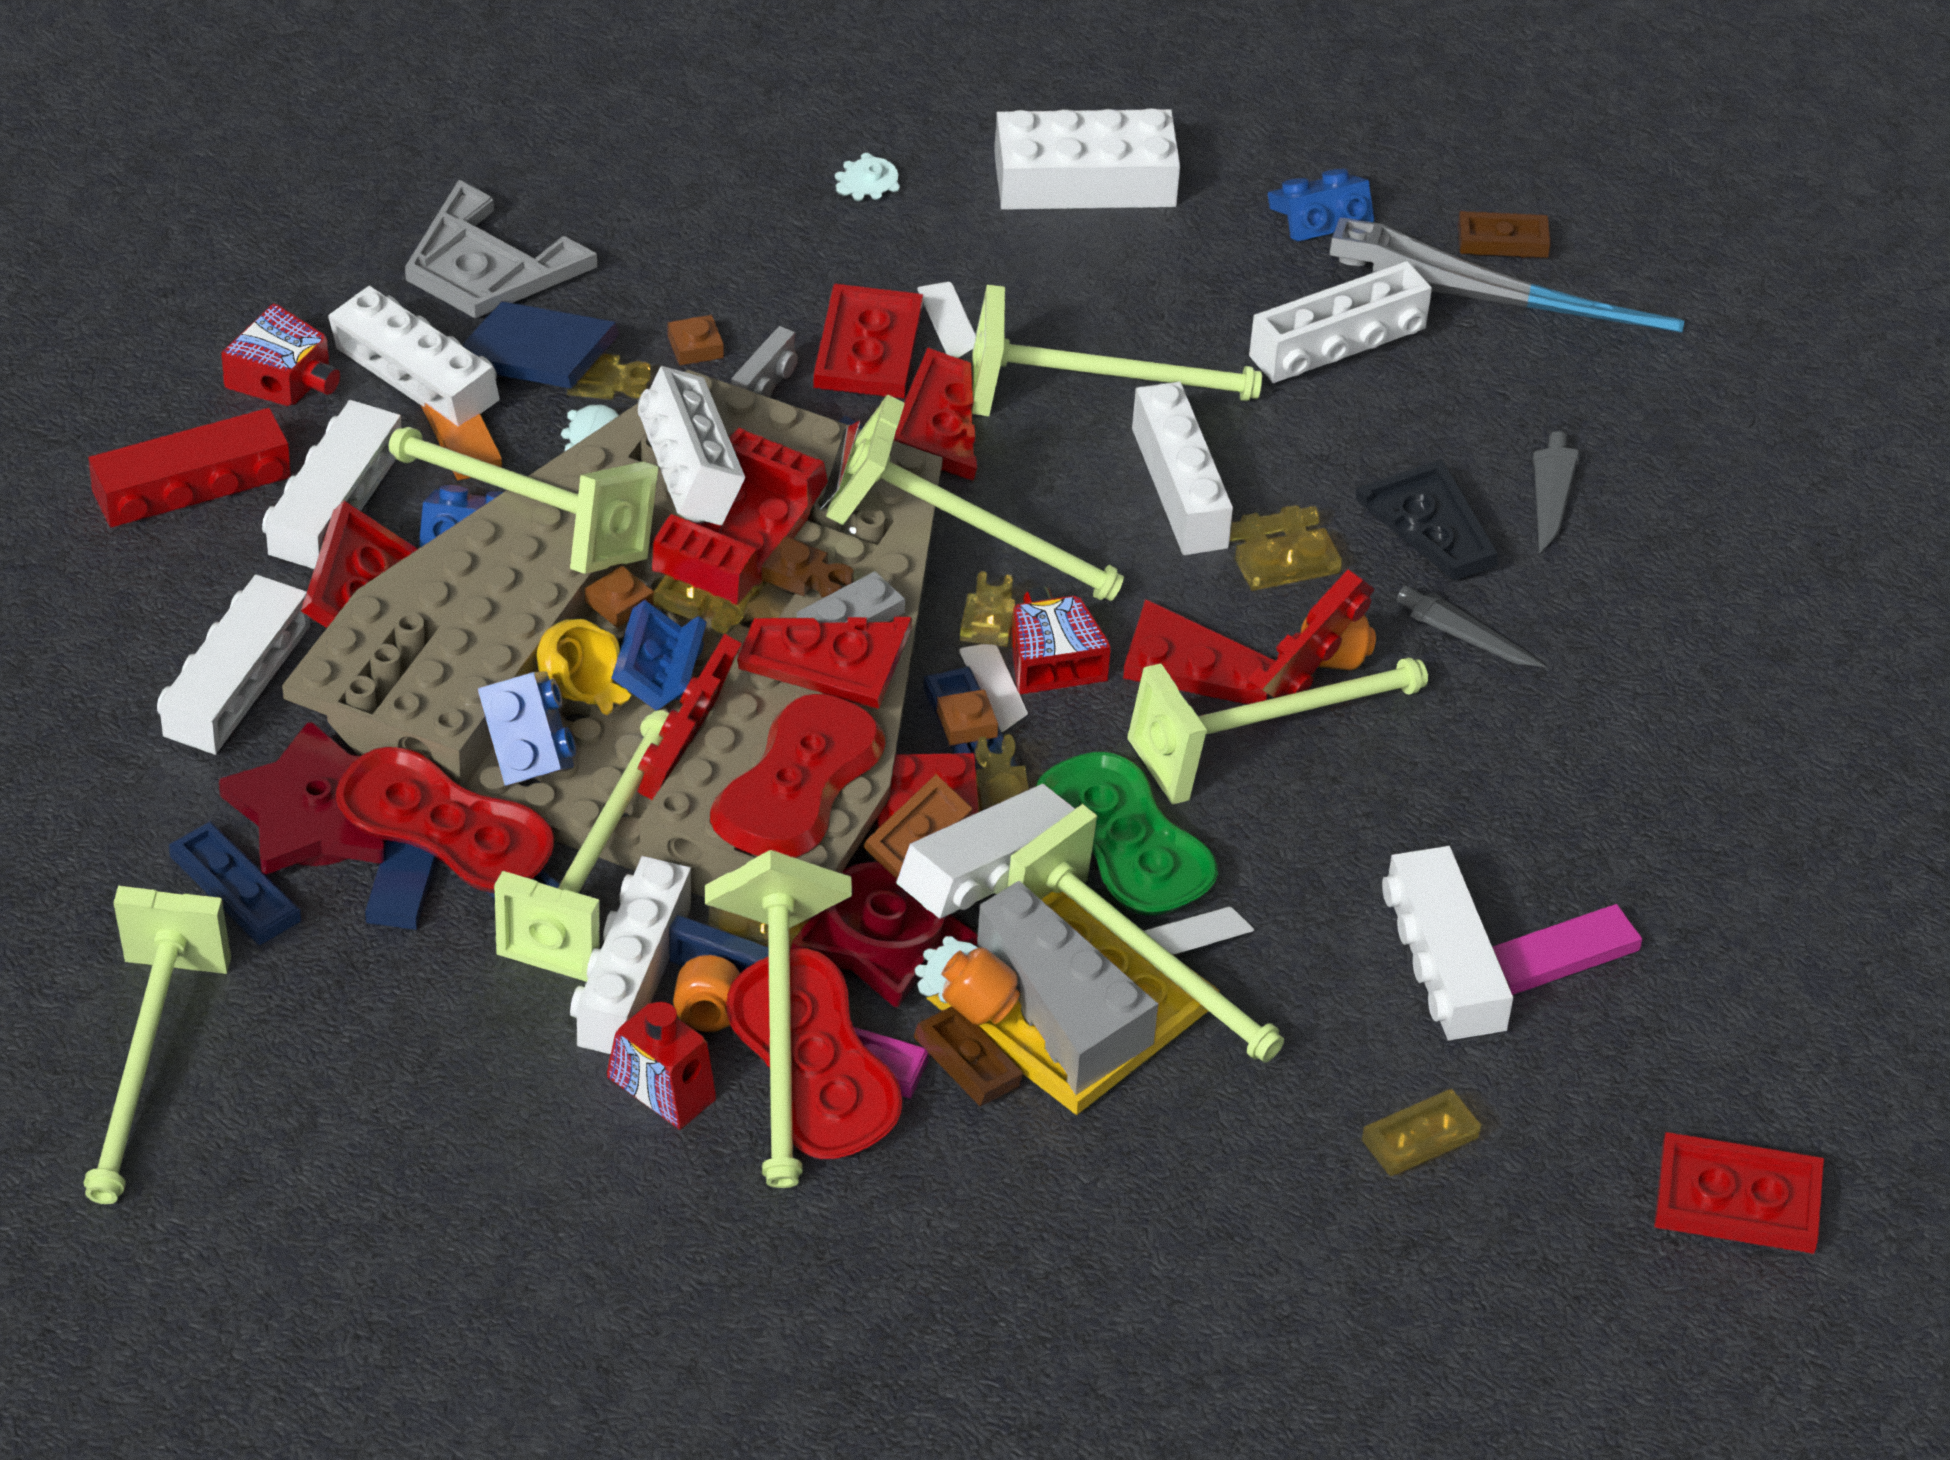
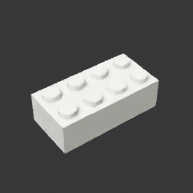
[994,109,1180,209]

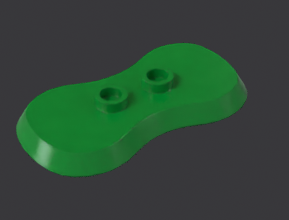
[1036,752,1218,916]

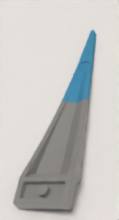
[1330,217,1684,332]

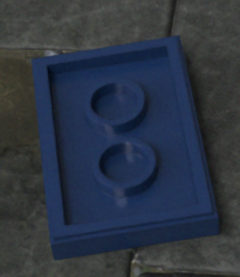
[462,301,619,389]

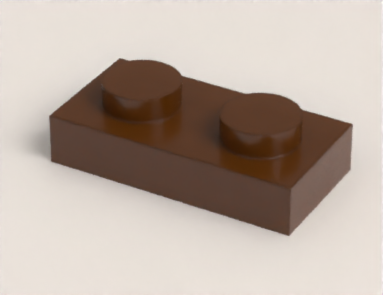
[1458,211,1550,258]
[913,1006,1023,1107]

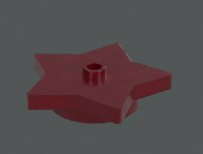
[219,722,385,874]
[791,862,978,1007]

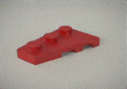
[893,348,977,481]
[1247,569,1375,698]
[1123,599,1276,705]
[737,617,913,709]
[637,634,742,800]

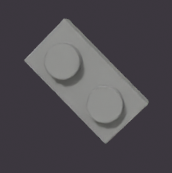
[731,326,798,398]
[797,571,905,623]

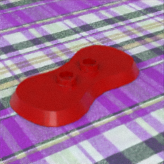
[710,694,886,858]
[336,747,554,893]
[726,948,902,1159]

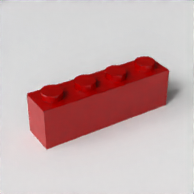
[88,408,291,528]

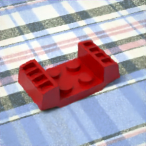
[652,427,828,605]

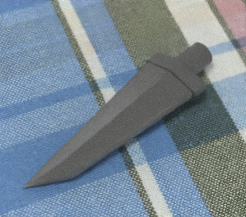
[1533,431,1580,554]
[1397,585,1548,668]

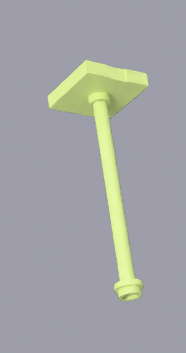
[971,285,1262,416]
[826,394,1124,601]
[389,427,658,574]
[1127,658,1428,805]
[494,710,670,982]
[1007,804,1284,1063]
[705,850,852,1188]
[84,886,231,1204]

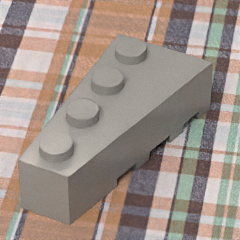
[977,881,1158,1095]

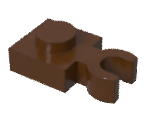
[761,536,854,598]

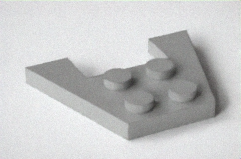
[405,180,597,318]

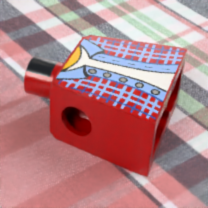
[221,303,340,406]
[1011,586,1111,695]
[607,1002,716,1130]

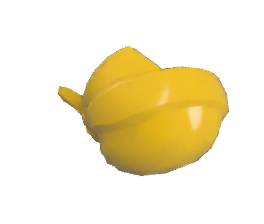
[537,619,631,715]

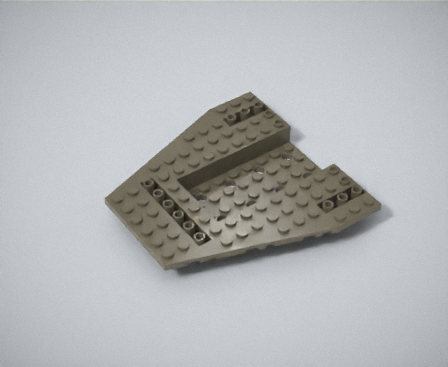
[282,370,943,897]

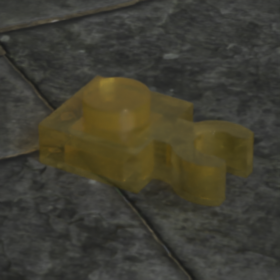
[567,354,651,400]
[960,571,1015,647]
[975,734,1029,812]

